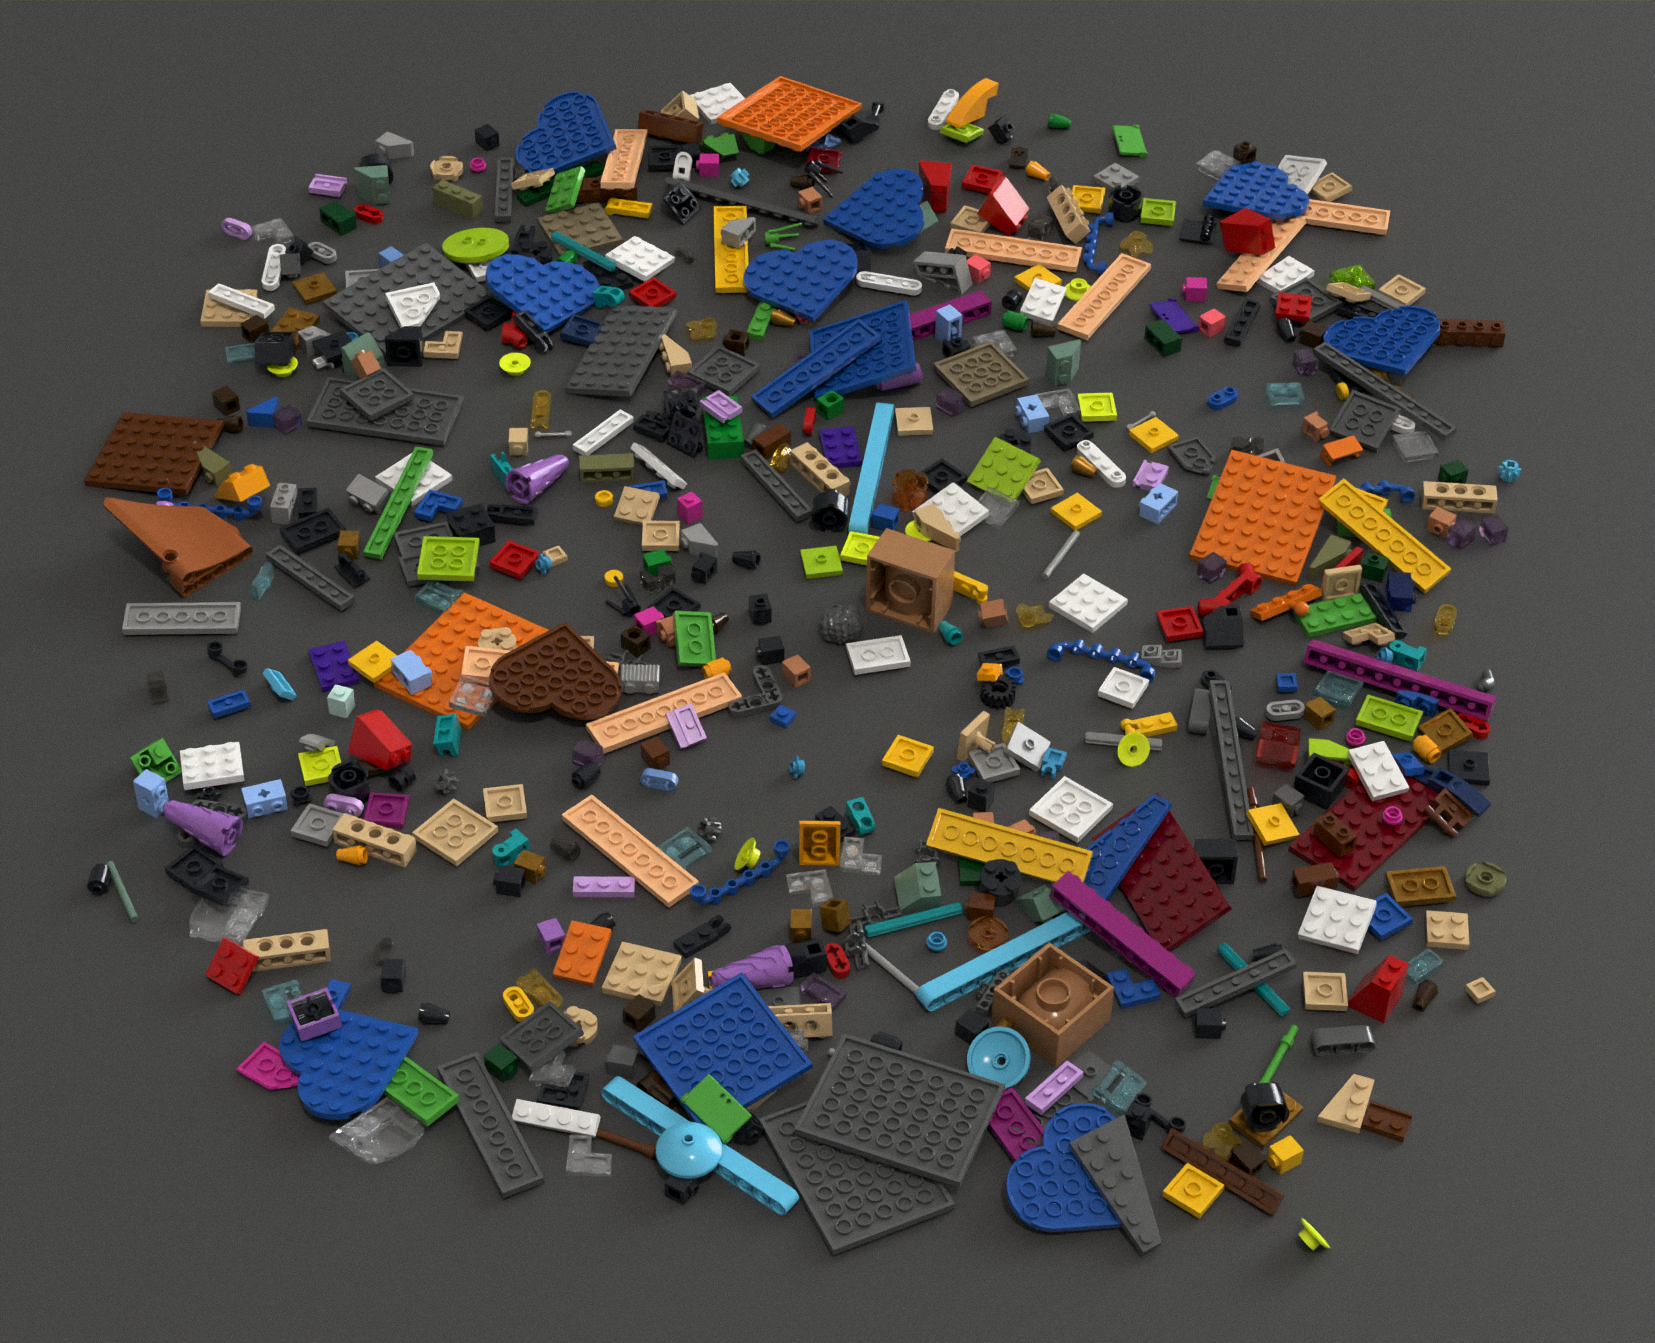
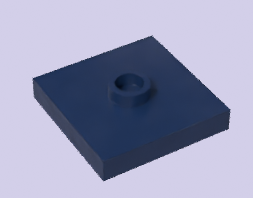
[560,314,604,347]

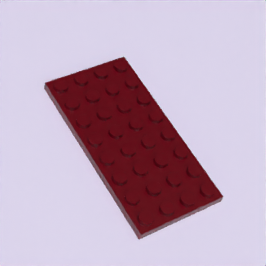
[1288,772,1438,892]
[1092,792,1232,952]

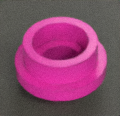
[470,158,486,172]
[1346,728,1365,746]
[1382,806,1403,825]

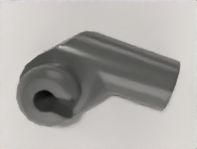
[1477,669,1495,692]

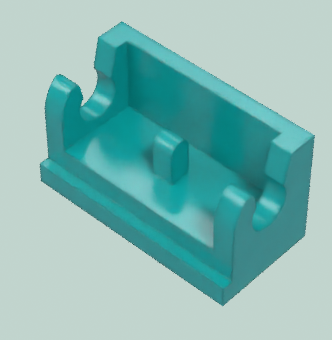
[490,452,513,489]
[433,714,462,757]

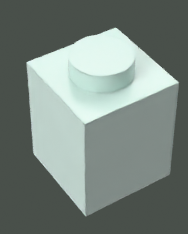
[327,684,355,718]

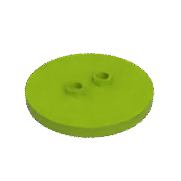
[442,228,509,263]

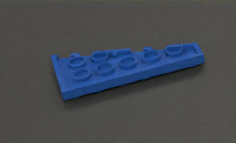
[1084,794,1172,901]

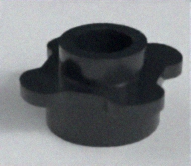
[197,786,221,802]
[290,786,312,805]

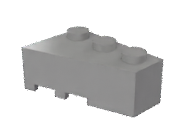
[914,251,973,294]

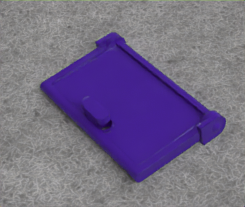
[1149,298,1200,333]

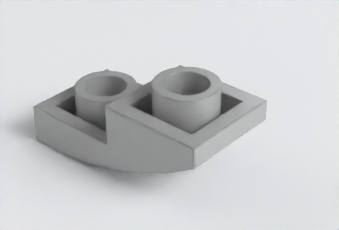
[1141,645,1183,668]
[299,734,335,752]

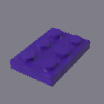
[819,426,862,468]
[308,640,360,693]

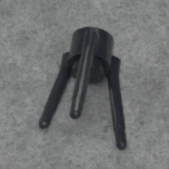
[804,160,843,197]
[605,576,641,617]

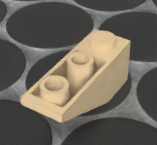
[658,334,692,379]
[914,503,961,552]

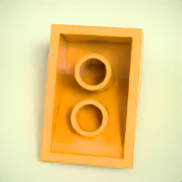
[214,464,270,502]
[799,821,841,866]

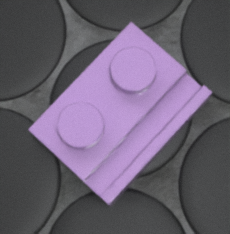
[308,174,347,197]
[700,390,742,423]
[1132,460,1169,491]
[665,703,707,750]

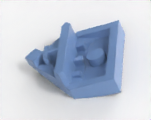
[805,131,841,152]

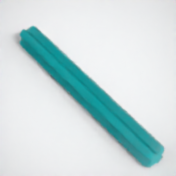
[551,231,616,272]
[864,902,963,937]
[1217,943,1290,1017]

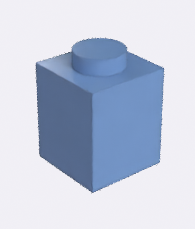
[378,246,403,267]

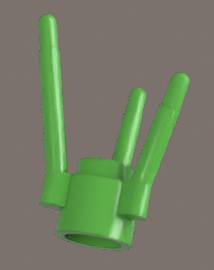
[765,223,802,251]

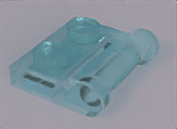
[1265,382,1305,406]
[415,580,465,613]
[657,827,712,870]
[262,980,302,1026]
[1091,1060,1148,1115]

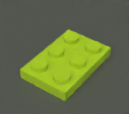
[1355,694,1423,742]

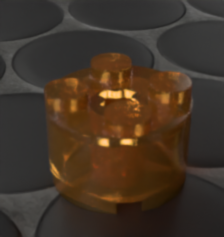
[892,469,929,511]

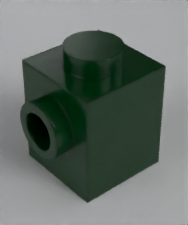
[1438,459,1469,484]
[1360,552,1389,583]
[484,1044,518,1083]

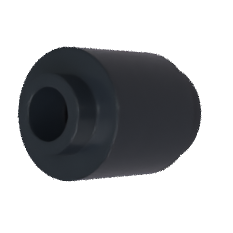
[571,761,601,789]
[87,864,111,894]
[870,1031,903,1051]

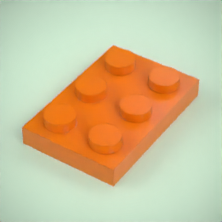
[553,920,612,987]

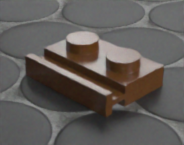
[1361,1101,1413,1143]

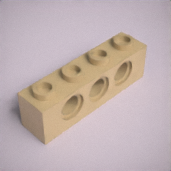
[1047,185,1091,244]
[790,442,850,496]
[1421,481,1497,514]
[332,813,417,868]
[243,929,331,972]
[768,1003,833,1039]

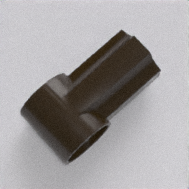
[636,1070,678,1110]

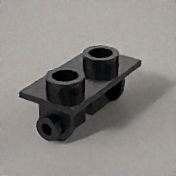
[334,553,370,587]

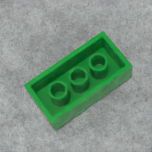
[702,396,744,460]

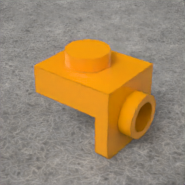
[977,663,1003,682]

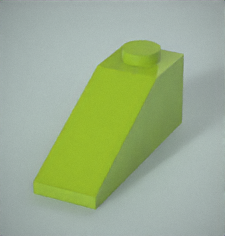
[1307,738,1356,771]

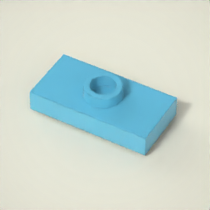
[262,668,297,701]

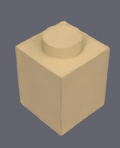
[508,428,528,456]

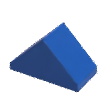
[246,397,280,428]

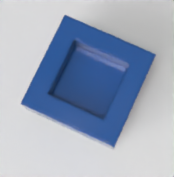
[1275,673,1298,692]
[770,705,796,729]

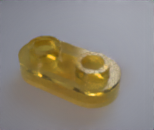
[770,443,792,472]
[1434,604,1457,635]

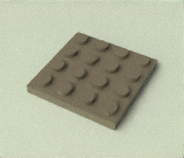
[537,202,623,256]
[933,341,1030,407]

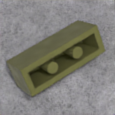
[432,180,483,220]
[579,453,635,483]

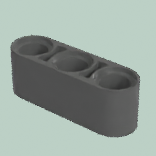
[1188,688,1212,735]
[1310,1025,1375,1057]

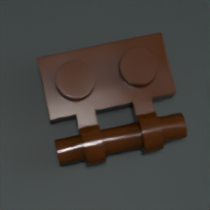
[1423,788,1474,838]

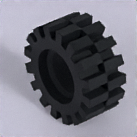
[981,675,1016,710]

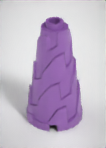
[505,455,569,504]
[163,800,243,856]
[709,944,794,989]

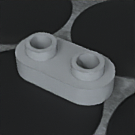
[308,242,337,264]
[1266,700,1305,721]

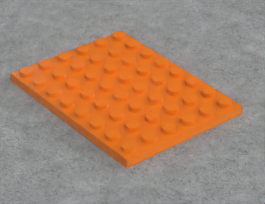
[717,76,862,152]
[1189,450,1336,587]
[374,592,549,731]

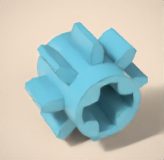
[730,168,750,188]
[1498,460,1521,482]

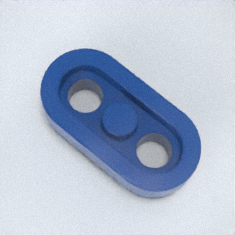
[1207,386,1238,410]

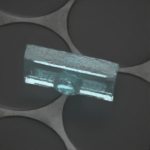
[225,343,255,363]
[251,562,274,601]
[1406,948,1444,985]

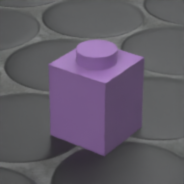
[537,918,565,955]

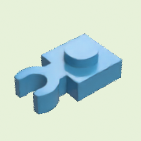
[1041,747,1067,779]

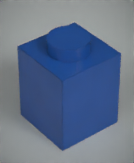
[870,503,900,531]

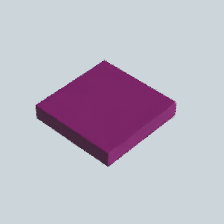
[363,792,410,829]

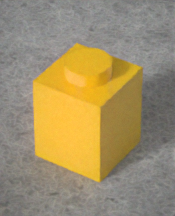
[1267,1135,1304,1175]

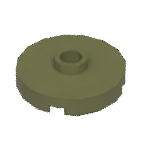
[1465,862,1507,896]

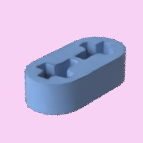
[640,768,679,791]

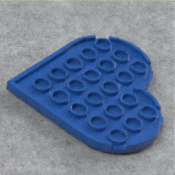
[516,91,617,174]
[1203,161,1309,220]
[823,168,925,249]
[743,239,858,322]
[485,254,600,333]
[1324,305,1440,376]
[279,1009,419,1120]
[1005,1103,1122,1232]

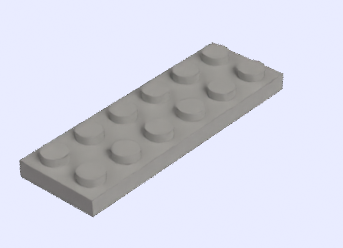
[122,602,241,635]

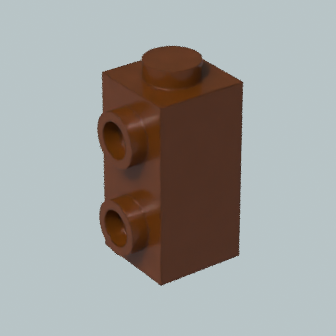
[753,423,791,460]
[1313,811,1357,858]
[1291,862,1340,897]

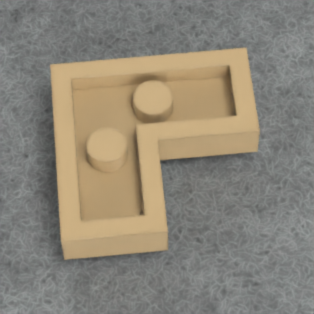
[423,331,463,359]
[1343,623,1395,646]

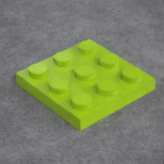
[967,437,1041,506]
[417,536,479,581]

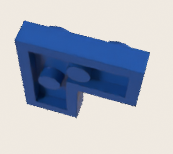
[414,489,463,522]
[1106,968,1161,1009]

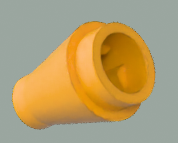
[1025,161,1051,181]
[336,845,368,866]

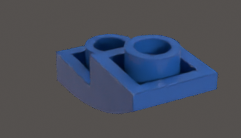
[1395,690,1439,718]

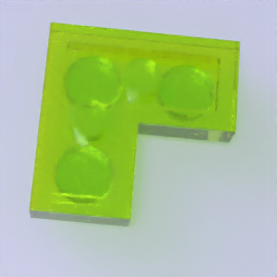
[1329,264,1376,289]

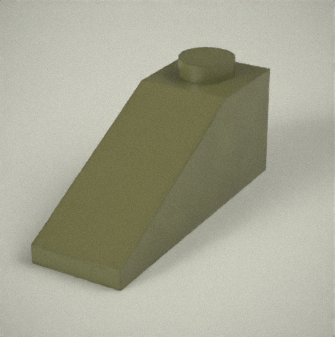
[193,440,233,487]
[1308,534,1353,582]

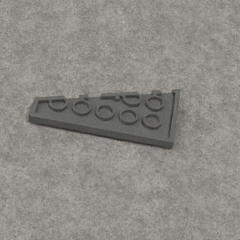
[1068,1114,1162,1256]

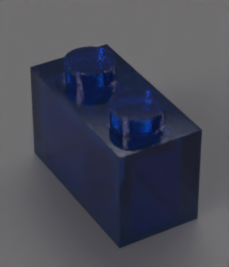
[1386,572,1416,612]

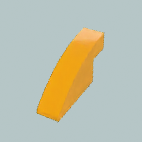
[945,78,999,128]

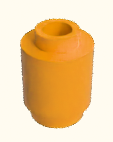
[701,657,731,679]
[1412,735,1442,764]

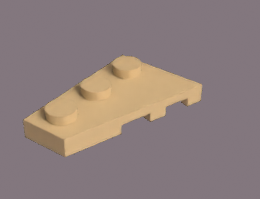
[1317,1074,1375,1133]

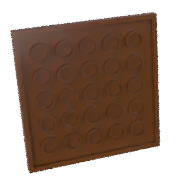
[84,412,224,495]

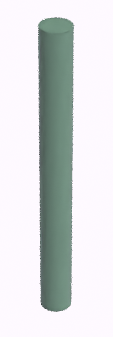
[106,861,139,922]

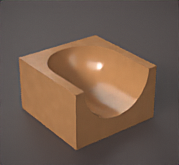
[866,528,955,634]
[991,942,1114,1068]

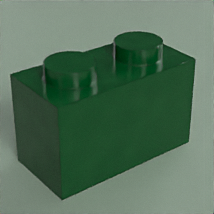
[319,200,357,236]
[1144,319,1182,358]

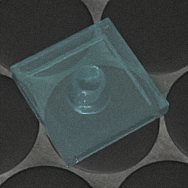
[1313,671,1364,707]

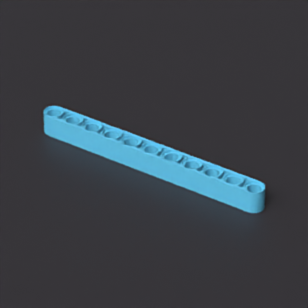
[848,402,894,534]
[915,912,1092,1012]
[601,1076,800,1216]

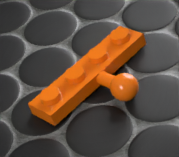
[1250,584,1322,621]

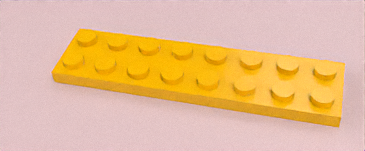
[714,206,748,293]
[1318,478,1451,594]
[926,808,1093,883]

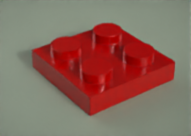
[962,164,1003,194]
[629,277,677,307]
[1275,292,1312,322]
[489,540,540,579]
[1156,606,1204,642]
[205,937,259,994]

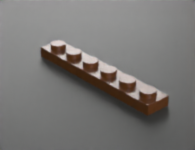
[1161,1128,1285,1215]

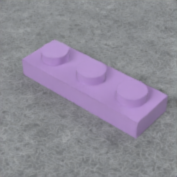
[573,876,635,897]
[1025,1061,1084,1115]

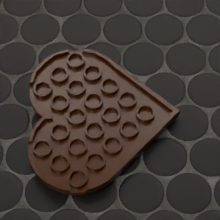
[489,621,622,720]

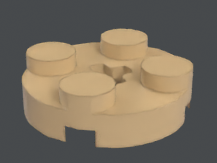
[430,156,463,182]
[478,627,517,651]
[564,1006,598,1047]

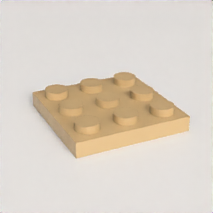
[200,289,258,327]
[412,799,498,866]
[602,942,682,1007]

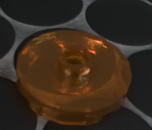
[967,916,1009,952]

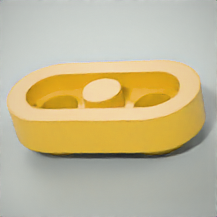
[503,987,534,1022]

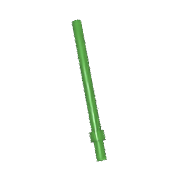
[1258,1025,1299,1084]

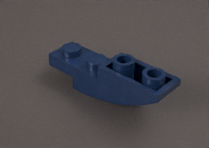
[1413,766,1491,817]

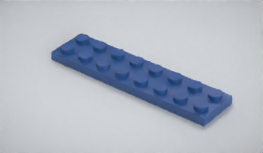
[751,319,881,418]

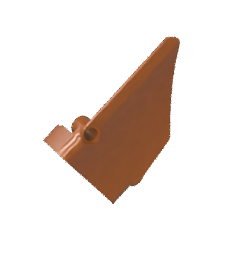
[103,497,253,597]

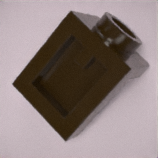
[1009,147,1028,169]

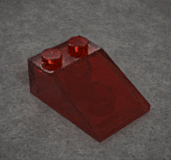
[1255,720,1301,769]

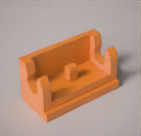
[1319,435,1363,466]

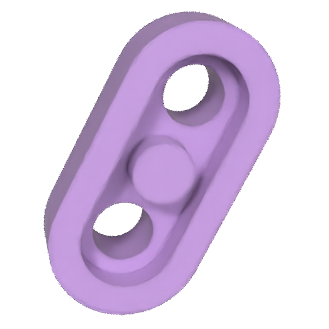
[221,218,252,240]
[323,794,364,817]

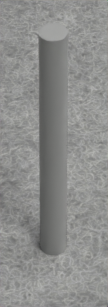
[1041,530,1080,580]
[866,943,919,994]

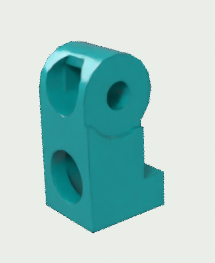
[591,286,625,308]
[1389,640,1427,672]
[845,797,875,836]
[492,828,530,867]

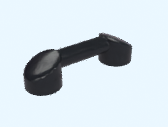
[869,101,885,131]
[207,641,248,675]
[1134,1093,1186,1133]

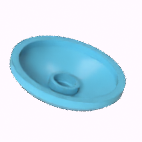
[967,1026,1031,1090]
[656,1122,722,1179]

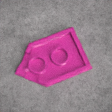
[236,1042,299,1090]

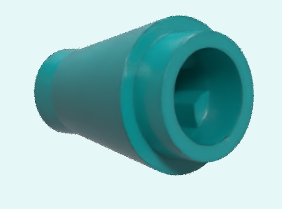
[938,621,963,645]

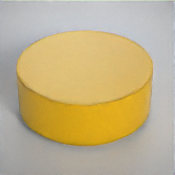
[1336,382,1349,401]
[595,490,613,507]
[604,570,623,587]

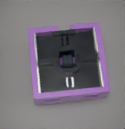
[286,987,342,1042]

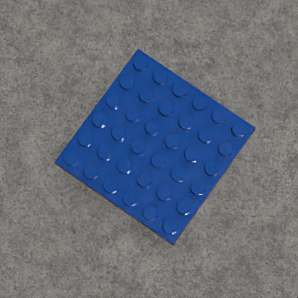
[809,300,917,399]
[633,972,813,1126]

